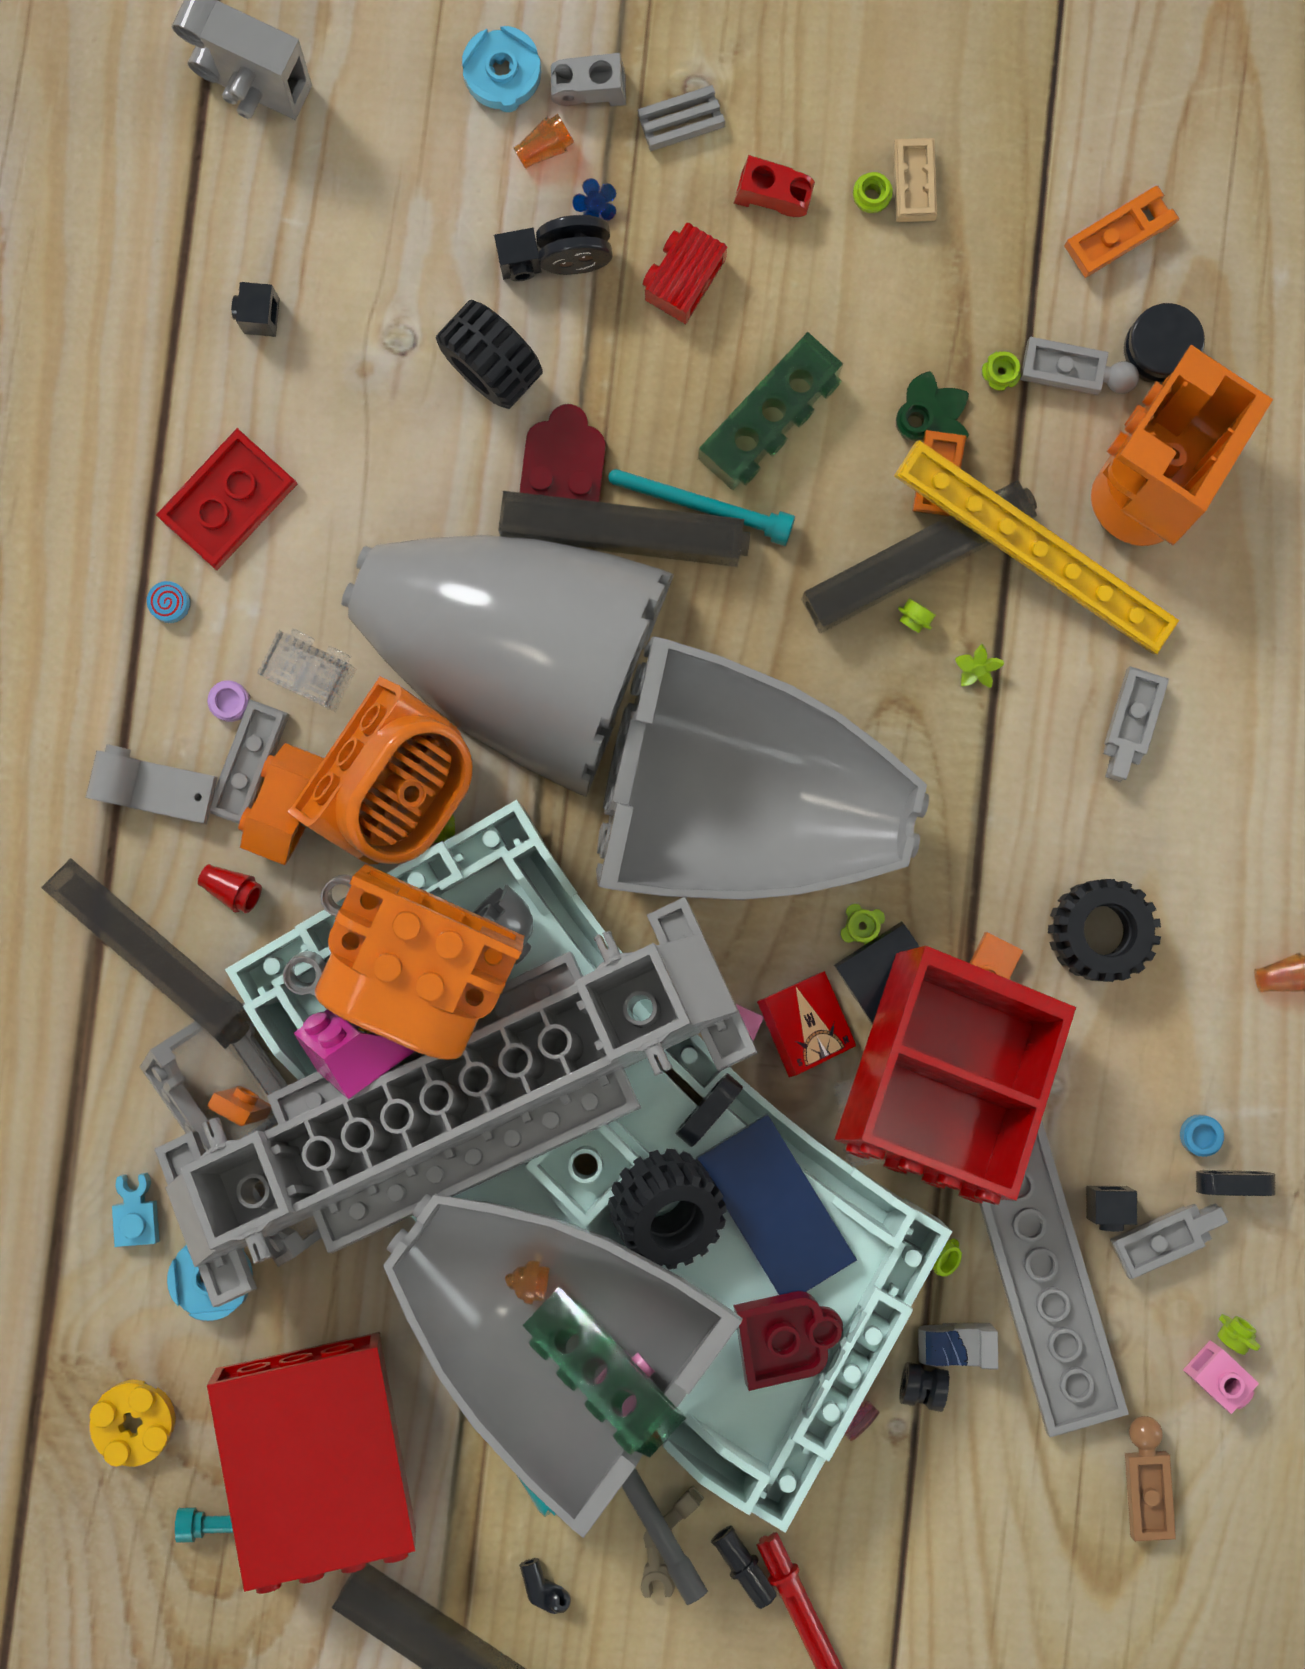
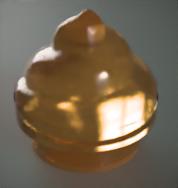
[505,1261,550,1305]

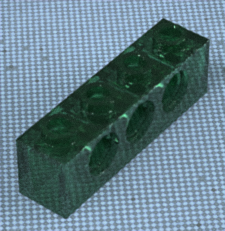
[698,332,843,490]
[522,1287,687,1458]

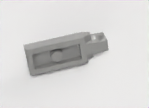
[1103,666,1169,782]
[1110,1204,1228,1279]

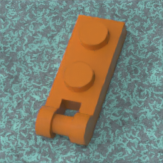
[1064,186,1180,278]

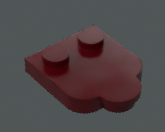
[519,404,606,510]
[733,1291,843,1391]

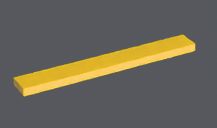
[894,440,1179,654]

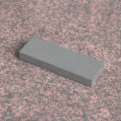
[209,699,289,824]

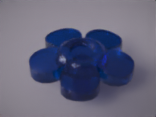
[572,178,617,221]

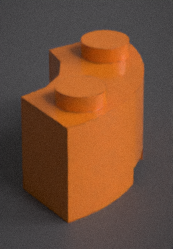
[238,743,324,865]

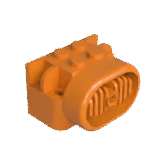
[1091,345,1273,546]
[288,676,473,864]
[315,864,525,1060]

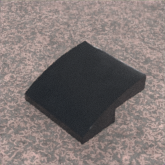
[834,921,920,1025]

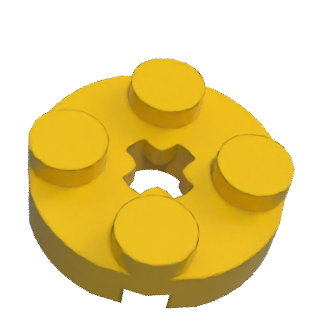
[89,1379,176,1467]

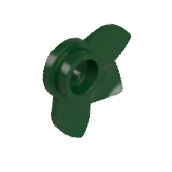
[896,371,969,441]

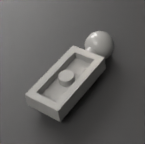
[1020,337,1139,395]

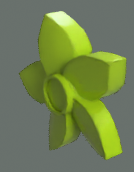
[955,644,1004,688]

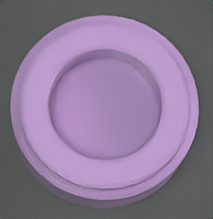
[207,680,250,722]

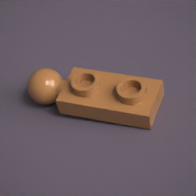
[1125,1416,1176,1542]

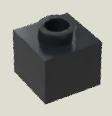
[494,227,542,282]
[231,282,280,337]
[1086,1186,1137,1232]

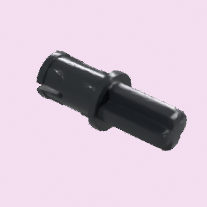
[711,1525,777,1609]

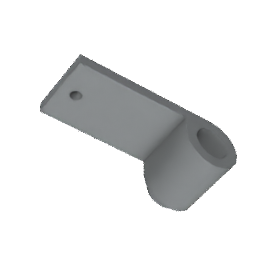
[85,744,218,824]

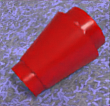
[198,864,262,913]

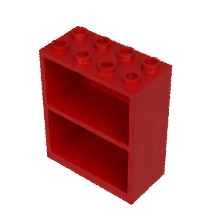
[834,945,1076,1205]
[207,1332,416,1594]

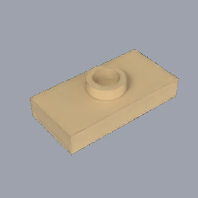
[893,138,937,222]

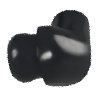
[519,1558,571,1614]

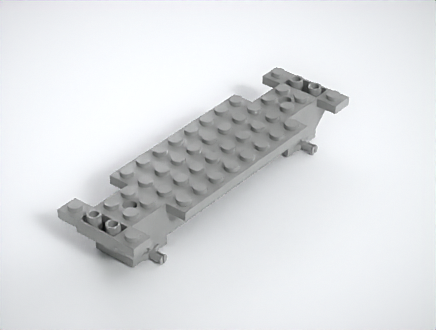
[155,897,758,1307]

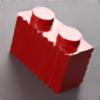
[642,222,728,325]

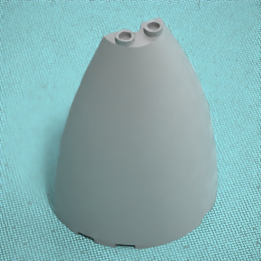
[341,535,674,797]
[596,636,929,900]
[383,1193,743,1538]

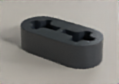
[675,1073,743,1147]
[1196,1170,1275,1196]

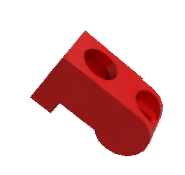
[733,155,815,217]

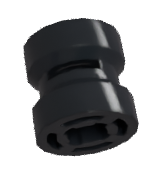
[899,1362,950,1412]

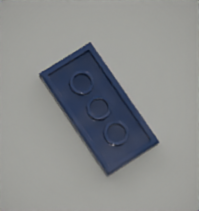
[696,1114,857,1295]

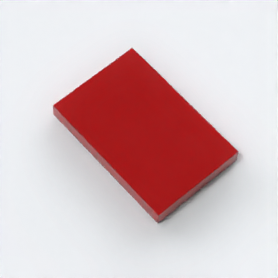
[156,428,298,571]

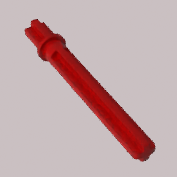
[756,1532,843,1669]

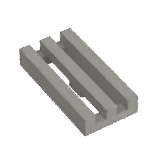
[638,85,725,152]

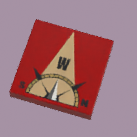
[757,971,856,1077]

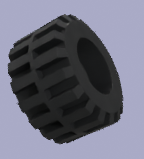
[435,300,543,409]
[1048,879,1161,982]
[608,1149,727,1270]

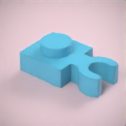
[112,1173,160,1247]

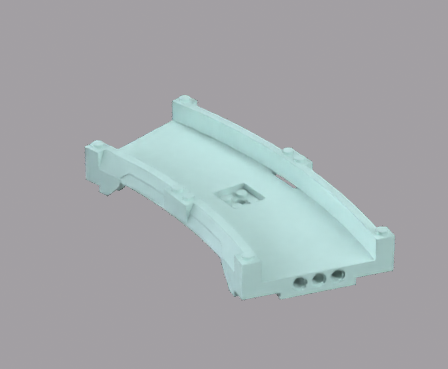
[225,800,952,1533]

